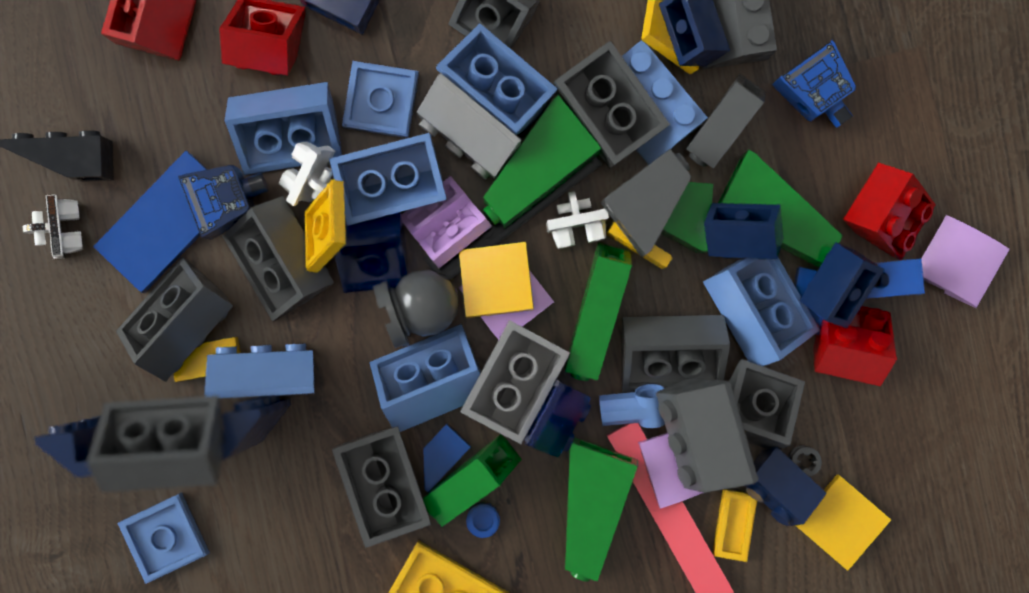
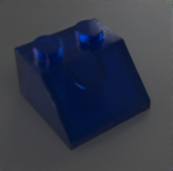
[334,212,409,293]
[524,379,591,458]

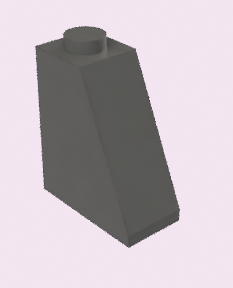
[686,73,766,169]
[601,149,691,257]

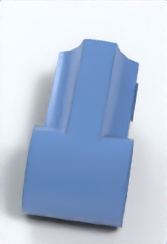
[599,384,665,428]

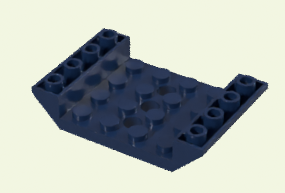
[35,395,291,477]

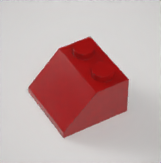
[219,0,306,76]

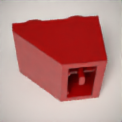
[101,0,197,61]
[843,162,936,261]
[813,306,897,387]

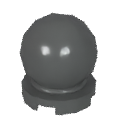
[373,270,458,348]

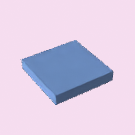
[342,61,419,138]
[117,493,210,584]

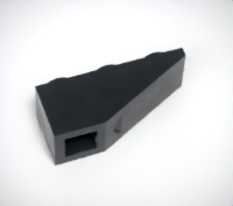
[0,130,114,182]

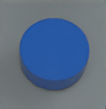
[466,502,500,538]

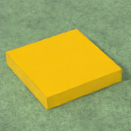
[305,179,346,273]
[459,242,534,318]
[795,474,891,571]

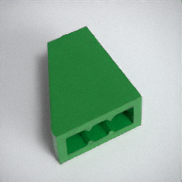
[661,182,713,254]
[423,434,522,527]

